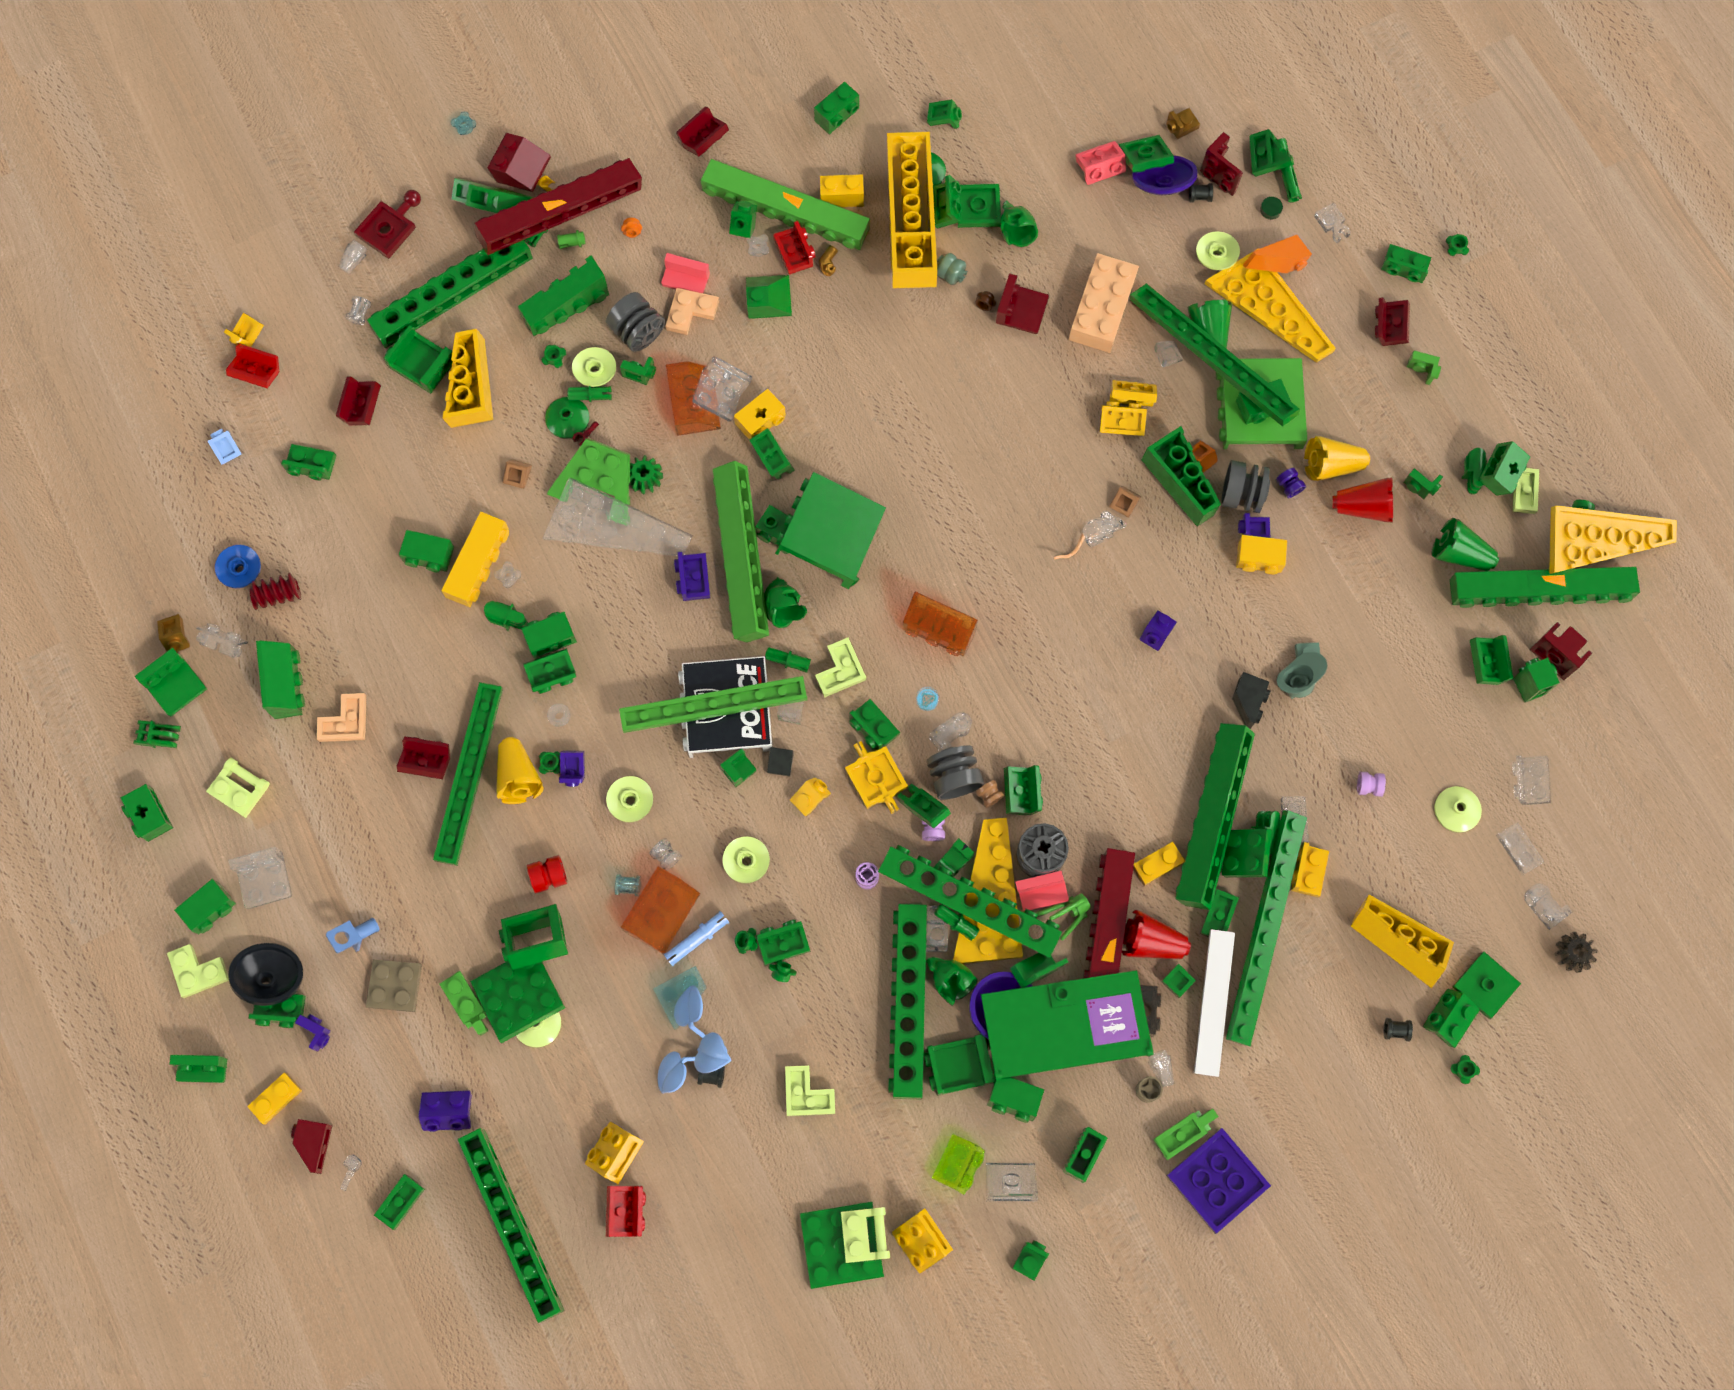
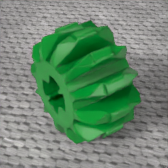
[629,455,663,495]

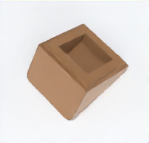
[503,460,532,489]
[1109,486,1141,518]

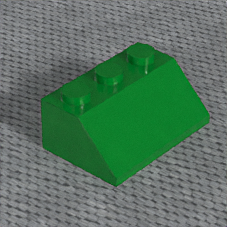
[256,640,305,719]

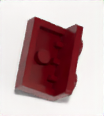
[676,106,729,157]
[1375,297,1410,346]
[336,376,381,426]
[396,736,451,780]

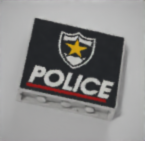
[678,656,772,758]

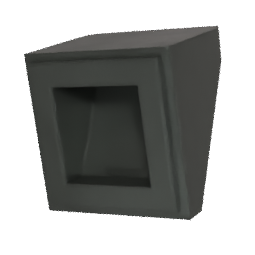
[767,747,794,777]

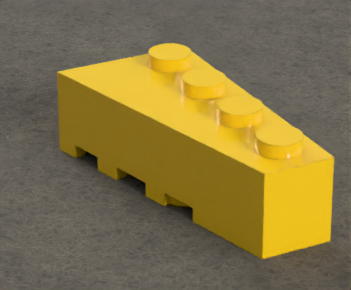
[442,328,493,428]
[1351,894,1454,989]

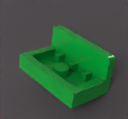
[933,175,962,229]
[1470,635,1513,685]
[523,648,577,694]
[1003,765,1043,815]
[756,920,811,966]
[1423,989,1480,1048]

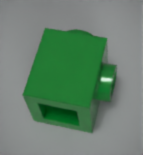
[729,201,757,238]

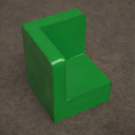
[720,748,757,788]

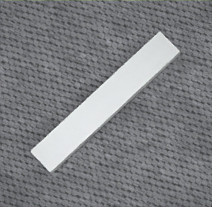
[1194,929,1235,1077]

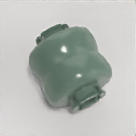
[937,253,968,285]

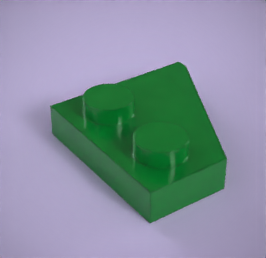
[1249,129,1294,177]

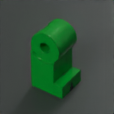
[930,838,974,885]

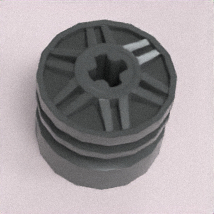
[606,292,665,352]
[1221,460,1270,513]
[926,745,985,800]
[1016,823,1069,877]

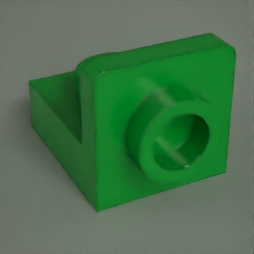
[927,99,962,129]
[620,357,656,385]
[1012,1240,1049,1281]

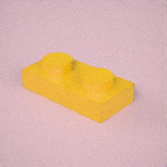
[1133,842,1185,886]
[247,1072,302,1125]

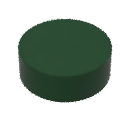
[1260,197,1283,220]

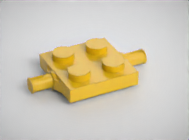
[845,741,908,814]

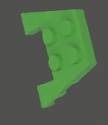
[547,438,630,526]

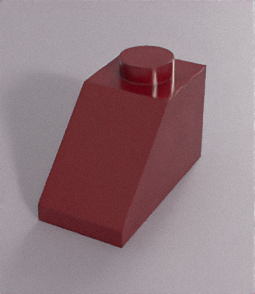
[291,1119,333,1174]

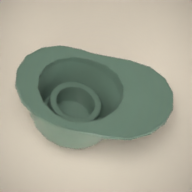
[1277,652,1328,699]

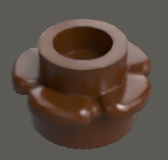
[975,291,996,311]

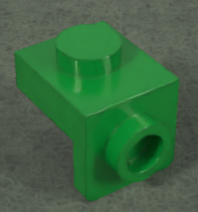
[1403,468,1443,499]

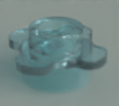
[451,111,476,135]

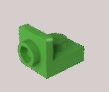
[1407,350,1441,385]

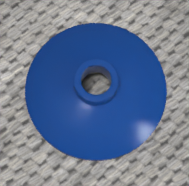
[215,545,261,588]

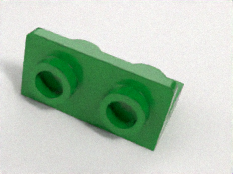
[1381,244,1432,283]
[281,444,337,481]
[849,699,900,750]
[248,994,306,1028]
[169,1055,228,1083]

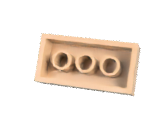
[1069,253,1139,353]

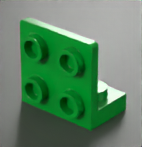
[135,647,207,717]

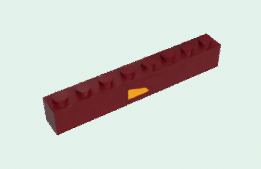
[474,158,642,255]
[1083,848,1135,979]

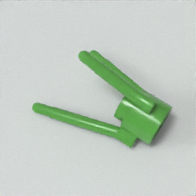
[1036,893,1091,941]

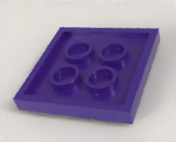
[1166,1128,1271,1234]

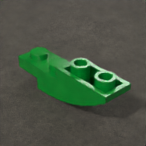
[451,178,534,213]

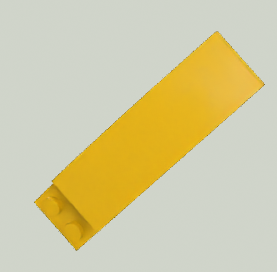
[887,132,937,288]

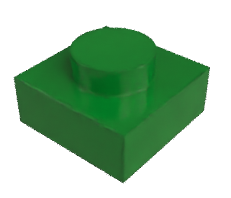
[1161,964,1196,998]

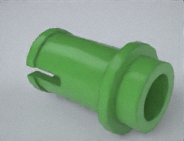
[557,230,586,249]

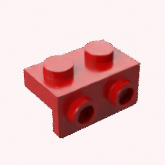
[773,221,816,275]
[226,344,280,389]
[606,1186,646,1237]

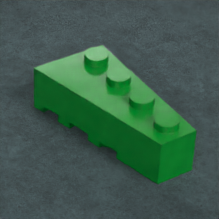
[518,255,609,336]
[1141,426,1221,527]

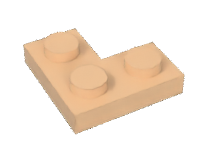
[665,288,719,335]
[317,693,366,742]

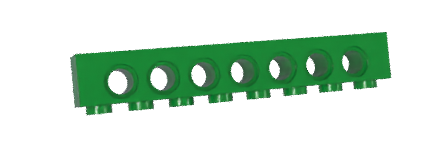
[367,240,533,349]
[878,845,1062,958]
[888,904,927,1100]
[458,1128,565,1323]

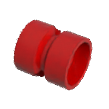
[527,855,568,894]

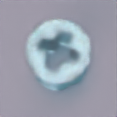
[615,874,641,897]

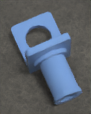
[326,918,380,953]

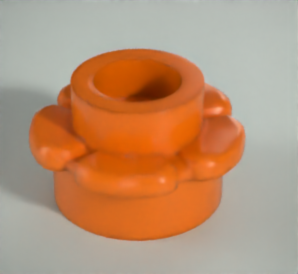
[621,218,642,238]

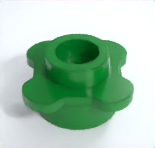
[1446,234,1469,256]
[541,345,566,368]
[539,751,560,774]
[735,928,758,954]
[769,961,797,982]
[1450,1055,1480,1084]

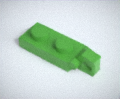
[439,971,489,1036]
[1153,1109,1219,1160]

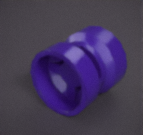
[1275,467,1307,498]

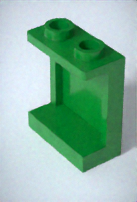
[384,325,453,394]
[924,1034,995,1096]

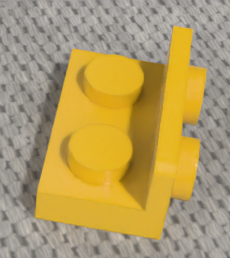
[1110,380,1157,407]
[1099,401,1147,436]
[1291,842,1329,898]

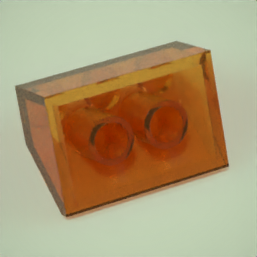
[666,361,721,436]
[902,591,978,657]
[621,866,700,954]

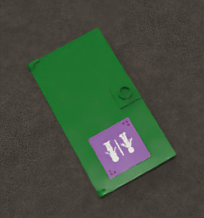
[981,970,1154,1080]

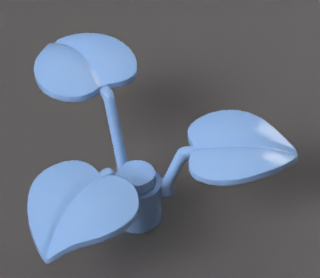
[657,985,732,1094]

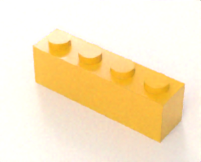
[441,511,509,607]

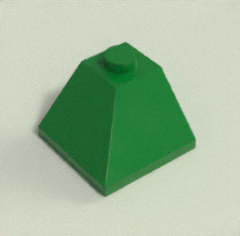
[746,275,792,319]

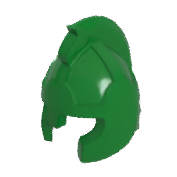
[1000,201,1038,247]
[764,577,807,628]
[926,957,978,1006]

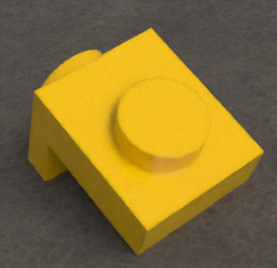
[224,313,264,347]
[790,778,831,816]

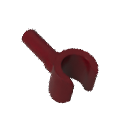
[572,421,599,446]

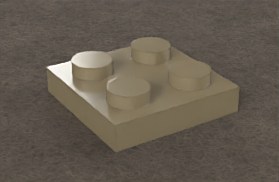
[366,959,422,1012]

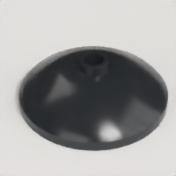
[228,943,303,1006]

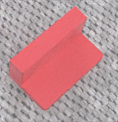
[661,253,710,293]
[1015,871,1069,911]

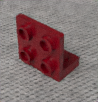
[1200,132,1243,196]
[996,273,1049,334]

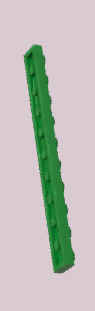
[1130,283,1300,427]
[1226,810,1307,1047]

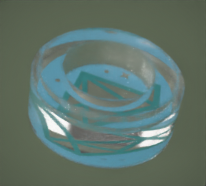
[916,687,939,711]

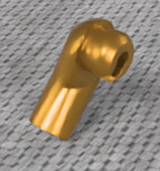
[818,245,838,276]

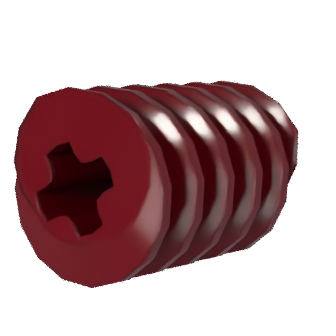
[250,573,301,610]

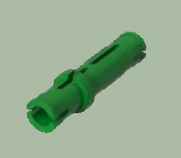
[1278,138,1302,203]

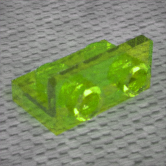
[932,1134,985,1195]

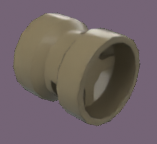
[1136,1076,1163,1103]

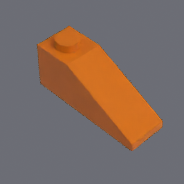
[1243,235,1312,273]

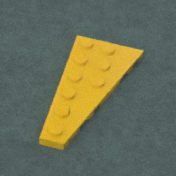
[1205,248,1336,363]
[1549,506,1677,574]
[953,818,1023,964]

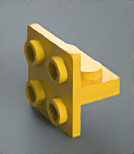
[585,1121,644,1184]
[892,1208,953,1273]

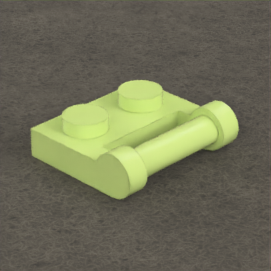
[206,758,270,818]
[841,1207,890,1263]

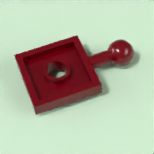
[354,190,421,259]

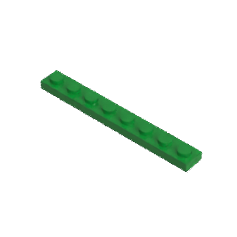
[433,682,503,866]

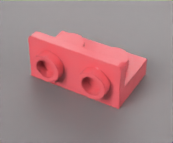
[1076,141,1126,185]

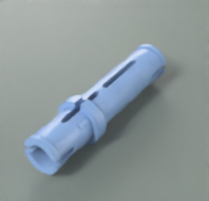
[663,911,729,966]

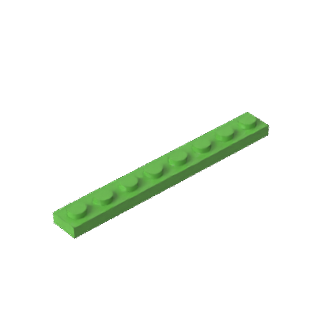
[619,676,807,733]

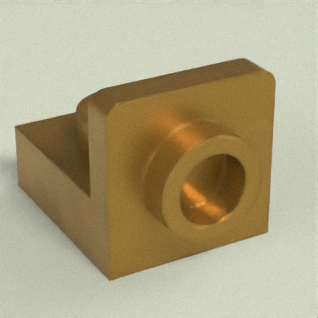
[1166,108,1200,139]
[157,614,190,652]

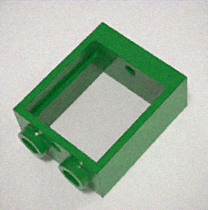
[498,904,568,970]

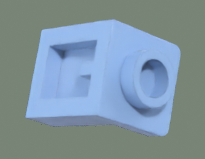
[208,429,242,465]

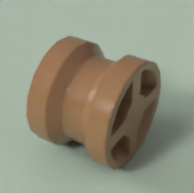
[976,780,1005,808]

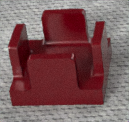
[1529,622,1592,680]

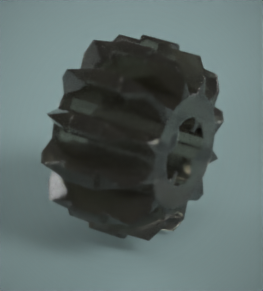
[1554,932,1598,973]

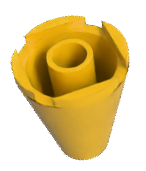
[1304,436,1370,481]
[496,737,544,804]

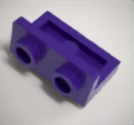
[674,551,710,601]
[419,1090,472,1132]

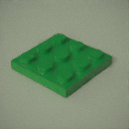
[470,961,566,1044]
[800,1202,884,1289]

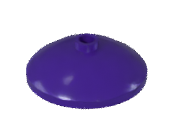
[1132,156,1197,196]
[969,972,1032,1040]

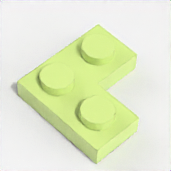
[1513,468,1539,514]
[815,638,866,698]
[167,944,229,998]
[785,1065,835,1116]

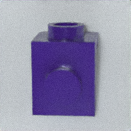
[1238,513,1271,538]
[1140,610,1177,651]
[559,751,585,787]
[295,1014,331,1052]

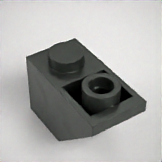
[1232,672,1271,729]

